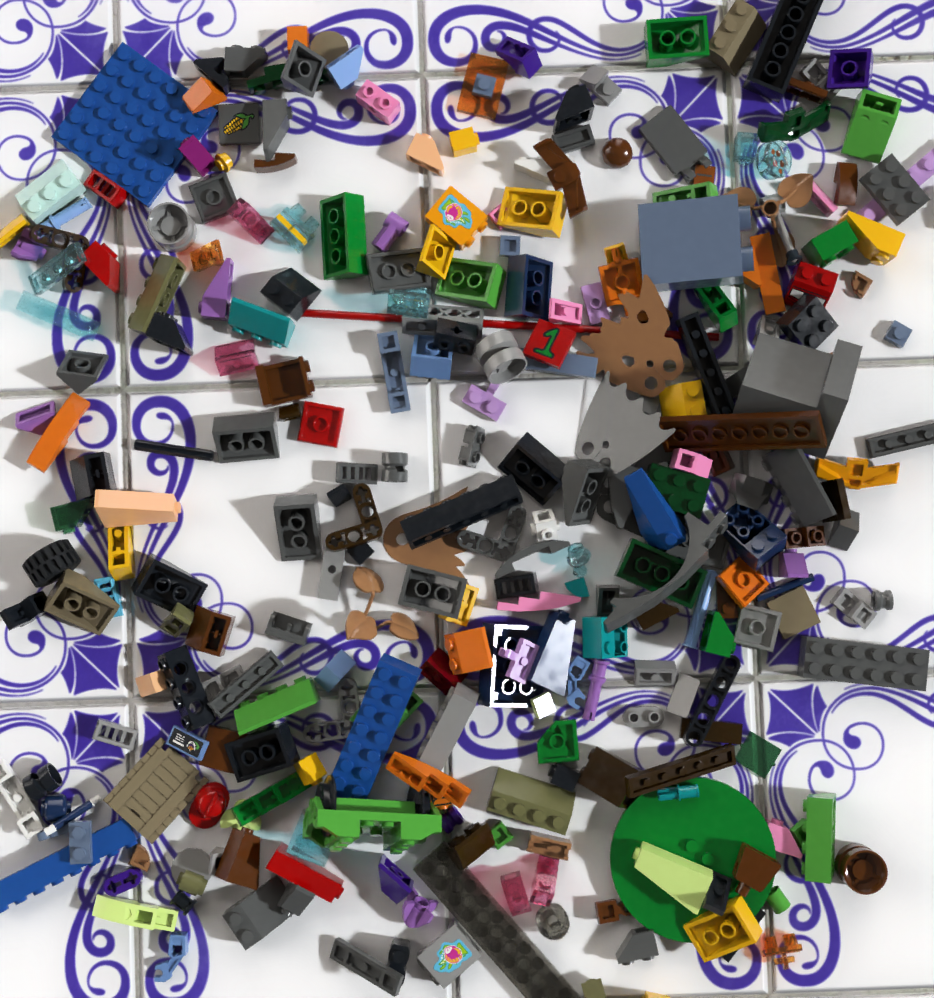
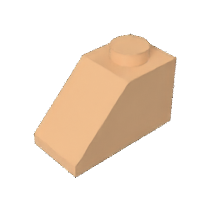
[406,132,444,177]

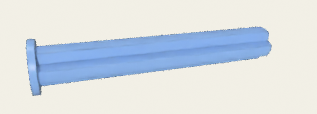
[682,569,717,650]

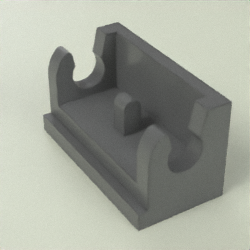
[265,611,313,646]

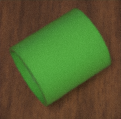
[766,886,790,914]

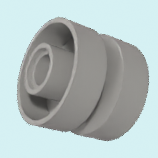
[147,202,197,253]
[474,330,528,384]

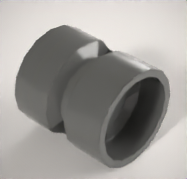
[381,452,408,482]

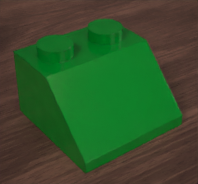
[699,610,736,658]

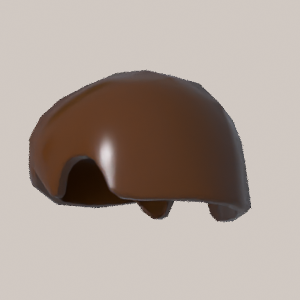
[601,138,633,169]

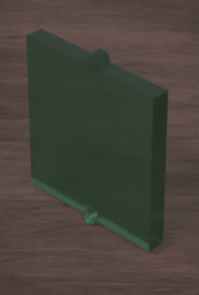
[735,731,781,779]

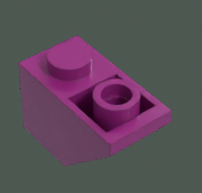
[178,135,216,177]

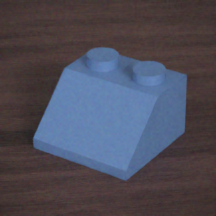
[410,334,453,380]

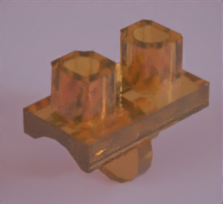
[762,933,803,970]

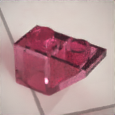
[227,198,275,245]
[529,854,559,907]

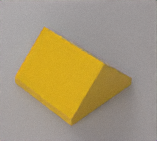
[415,224,456,280]

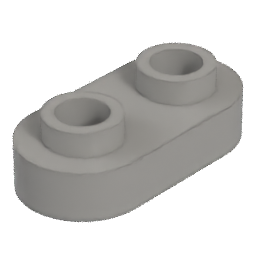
[623,706,664,728]

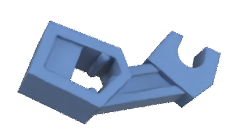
[566,654,590,710]
[154,931,188,982]

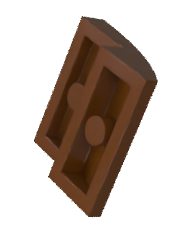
[198,724,249,774]

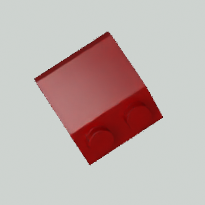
[78,240,120,294]

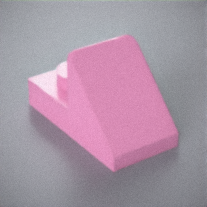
[548,298,583,325]

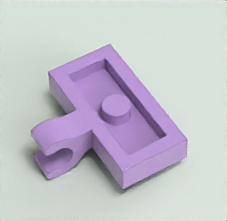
[462,383,507,422]
[498,638,540,685]

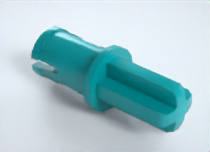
[657,784,699,801]

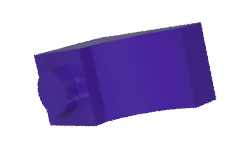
[495,36,542,79]

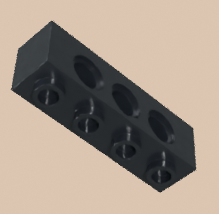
[157,645,216,732]

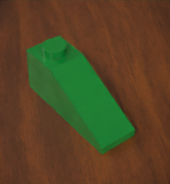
[694,286,738,333]

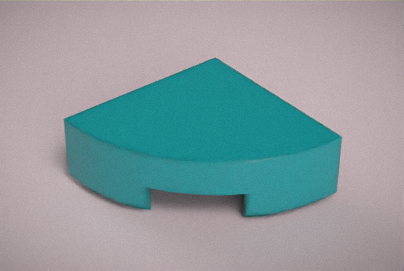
[564,577,590,597]

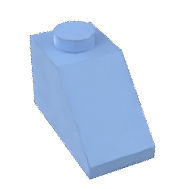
[325,45,364,90]

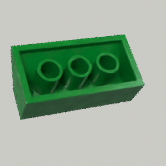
[320,192,368,280]

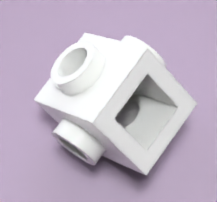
[530,508,560,543]

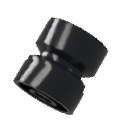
[22,763,63,801]

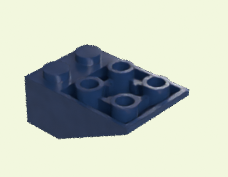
[723,503,787,572]

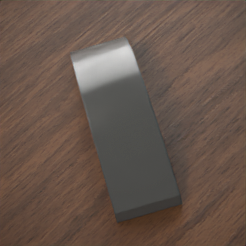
[495,540,570,579]

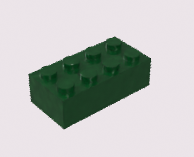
[614,538,708,609]

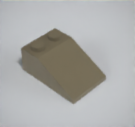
[44,569,120,636]

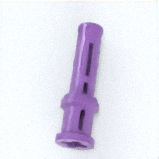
[582,658,610,721]

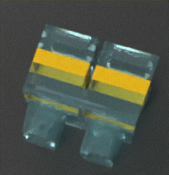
[270,203,319,254]

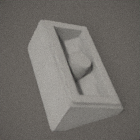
[634,660,677,686]
[666,672,701,719]

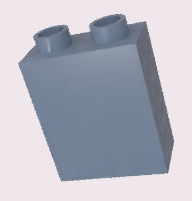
[638,194,754,292]

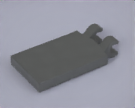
[638,104,712,184]

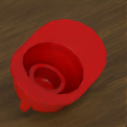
[189,782,230,829]

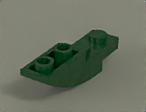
[246,63,329,95]

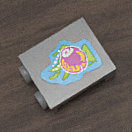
[417,919,481,989]

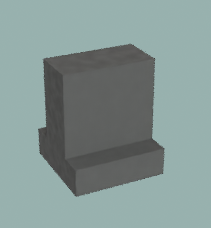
[732,333,863,459]

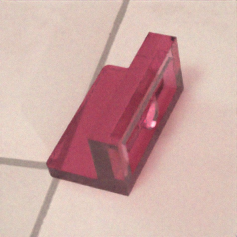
[214,339,259,377]

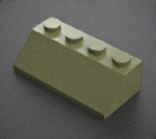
[128,254,187,337]
[486,767,576,835]

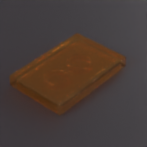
[457,52,509,121]

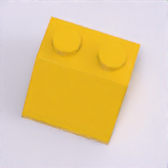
[658,380,707,416]

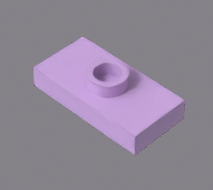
[580,282,610,326]

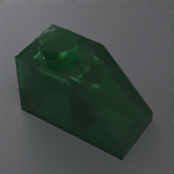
[50,498,95,535]

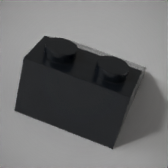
[131,553,208,612]
[224,721,300,783]

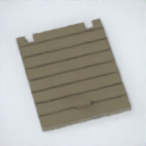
[103,738,209,844]

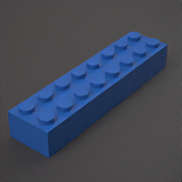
[332,653,422,799]

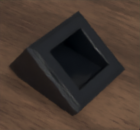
[327,484,352,507]

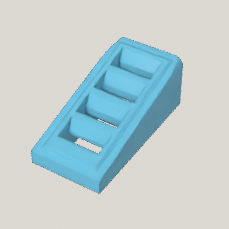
[94,576,124,617]

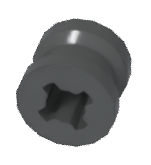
[871,590,894,611]

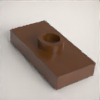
[785,77,828,104]

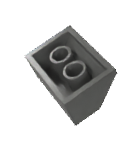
[212,412,280,463]

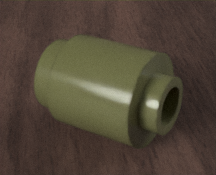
[176,869,208,896]

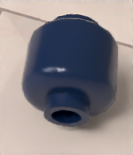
[41,794,71,822]

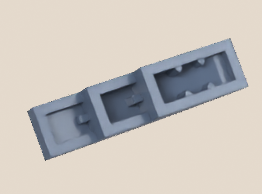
[520,348,598,378]

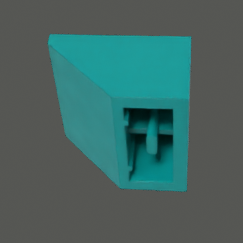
[582,616,628,659]

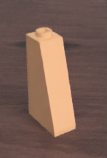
[94,489,181,528]

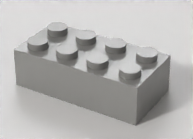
[416,682,480,771]

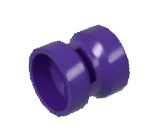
[441,805,465,834]

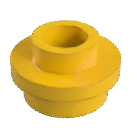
[215,153,233,173]

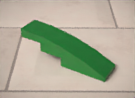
[231,772,312,827]

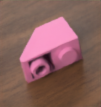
[669,448,713,478]

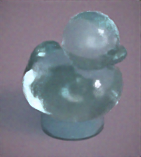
[567,543,592,578]

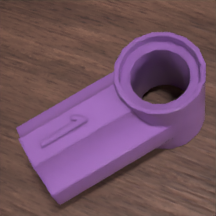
[372,211,409,252]

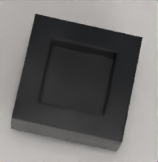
[346,539,375,565]

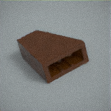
[214,826,260,890]

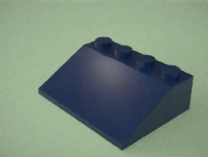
[478,622,544,708]

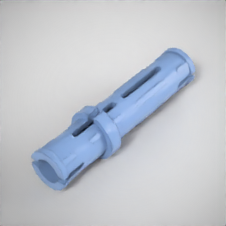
[37,196,93,238]

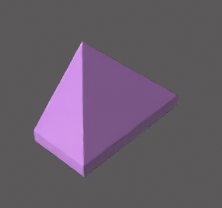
[15,400,56,435]

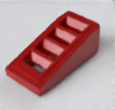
[83,168,129,209]

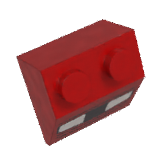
[784,261,839,307]

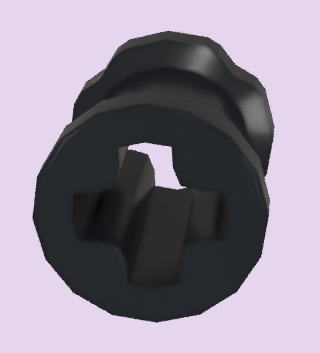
[170,890,197,916]

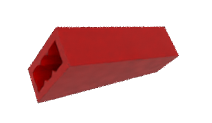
[265,842,344,903]

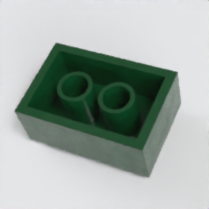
[646,463,711,519]

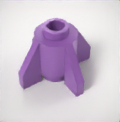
[10,226,47,262]
[402,887,439,928]

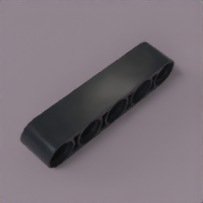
[682,655,741,747]

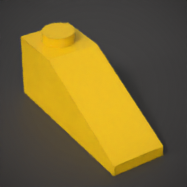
[108,526,135,581]

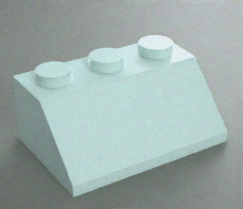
[15,159,87,225]

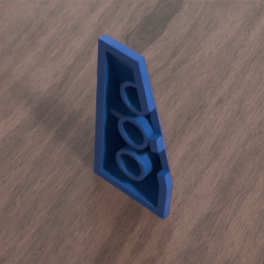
[624,468,686,550]

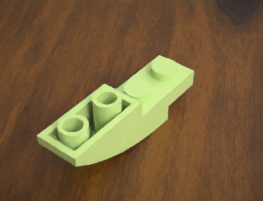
[92,894,179,932]

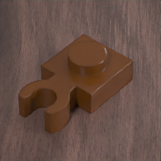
[595,899,631,924]

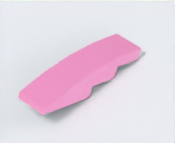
[496,591,581,612]

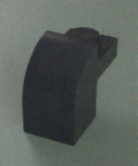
[0,591,47,631]

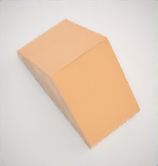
[135,667,177,697]

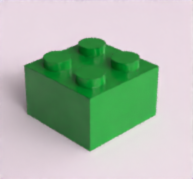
[801,220,859,268]

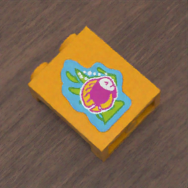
[425,185,488,250]

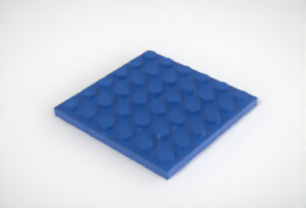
[51,42,219,208]

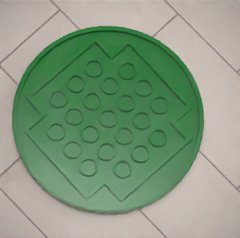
[610,776,776,943]

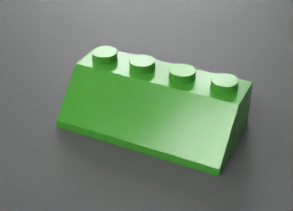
[234,675,321,736]
[801,793,836,884]

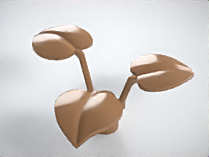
[723,173,813,267]
[345,566,419,640]

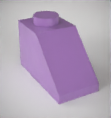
[778,549,809,578]

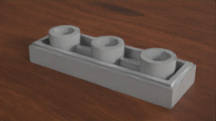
[317,539,347,601]

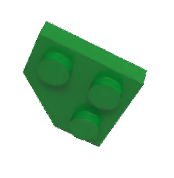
[537,719,579,764]

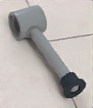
[759,193,803,266]

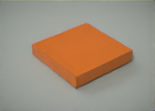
[715,556,769,609]

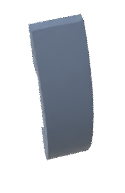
[377,330,411,414]

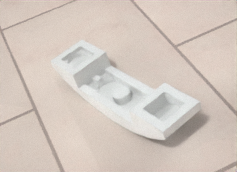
[0,758,45,839]

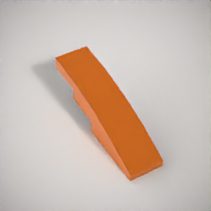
[26,392,91,473]
[385,751,472,809]

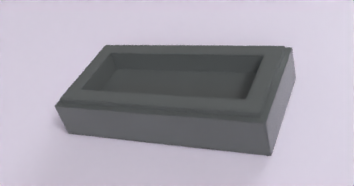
[551,124,595,154]

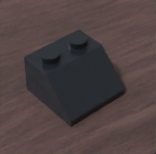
[553,84,595,134]
[260,268,322,322]
[146,312,193,356]

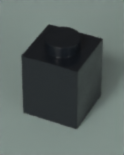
[547,762,581,793]

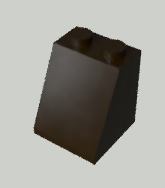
[577,746,642,809]

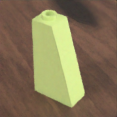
[632,841,713,915]

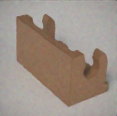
[526,830,572,861]

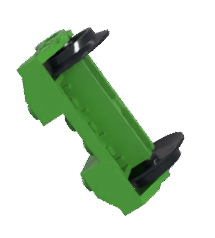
[302,775,442,854]

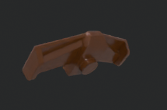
[533,138,588,219]

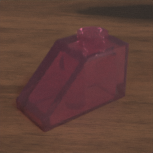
[500,870,532,917]

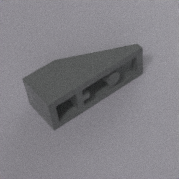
[262,98,293,162]

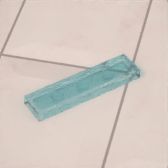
[28,242,87,295]

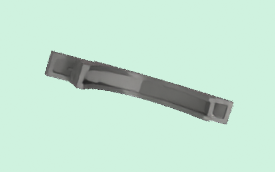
[603,511,728,633]

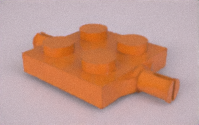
[598,247,642,317]

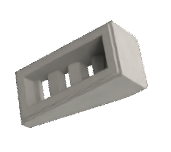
[92,718,139,751]

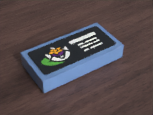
[166,725,210,761]

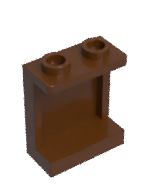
[255,356,315,408]

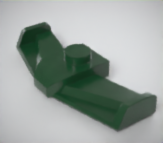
[757,100,831,143]

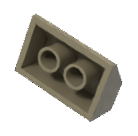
[705,0,767,76]

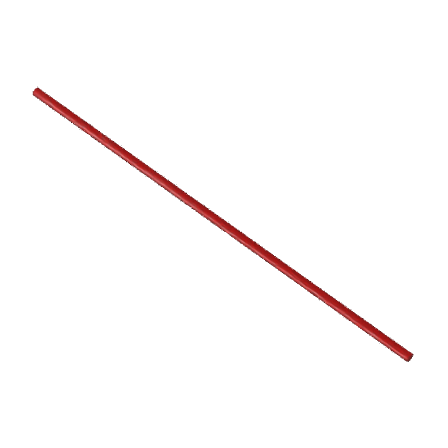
[301,309,719,341]

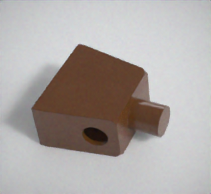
[732,842,781,897]

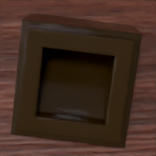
[279,403,302,422]

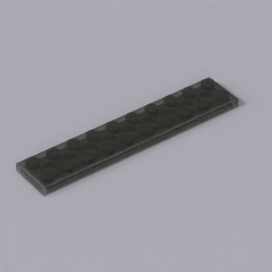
[413,841,581,998]

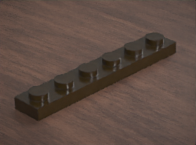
[624,743,736,798]

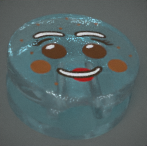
[755,140,792,180]

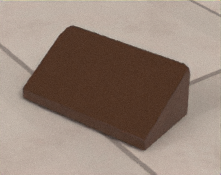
[702,451,735,477]

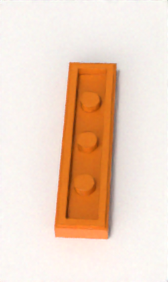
[750,232,786,316]

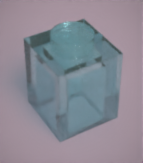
[733,132,758,165]

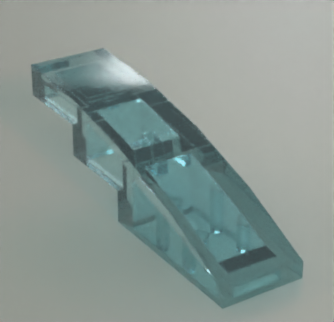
[16,290,101,341]

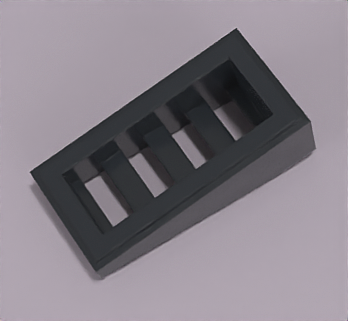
[494,572,539,599]

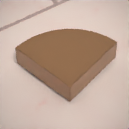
[851,271,873,299]
[128,843,150,872]

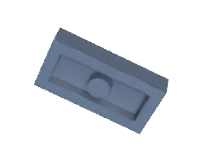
[68,820,93,865]

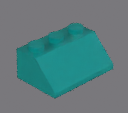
[228,297,296,349]

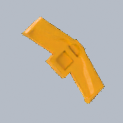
[814,457,900,490]

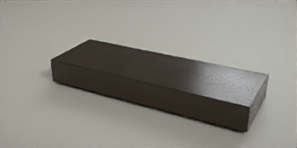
[679,717,743,745]

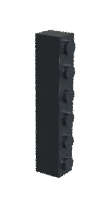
[675,311,735,414]
[400,474,523,550]

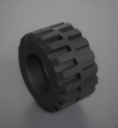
[22,539,81,588]

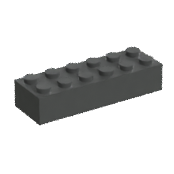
[797,635,930,691]

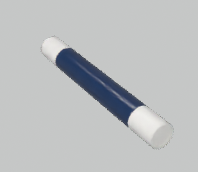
[43,794,102,837]

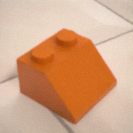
[444,626,494,675]

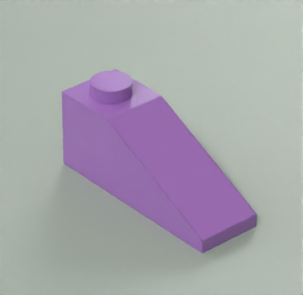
[198,258,234,321]

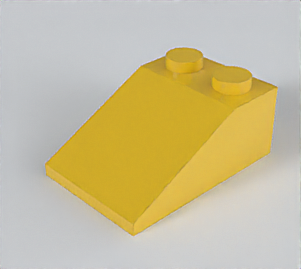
[497,187,567,238]
[836,211,905,266]
[683,895,763,963]

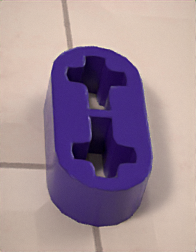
[103,867,143,896]

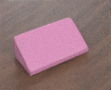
[810,181,838,217]

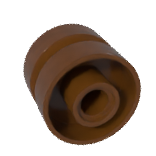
[834,843,888,895]

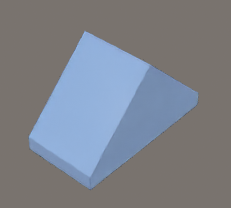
[314,649,356,693]

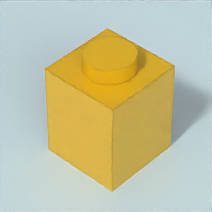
[449,127,480,157]
[293,752,327,787]

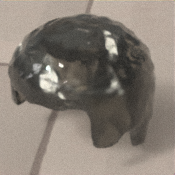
[535,903,570,940]

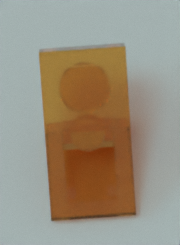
[189,239,224,272]

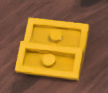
[0,213,30,249]

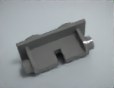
[458,425,485,468]

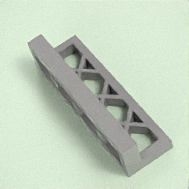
[402,303,484,339]

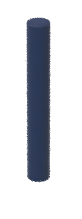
[755,573,815,602]

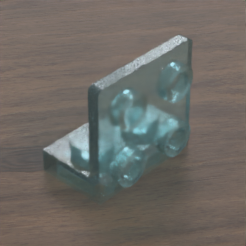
[387,289,432,319]

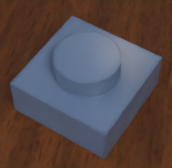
[472,73,497,100]
[499,235,521,257]
[883,320,912,348]

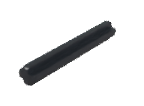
[134,439,214,461]

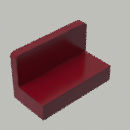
[420,647,468,695]

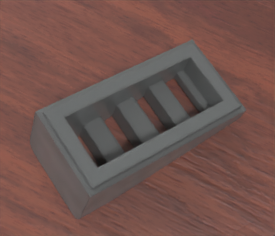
[336,462,378,485]

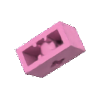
[356,79,401,125]

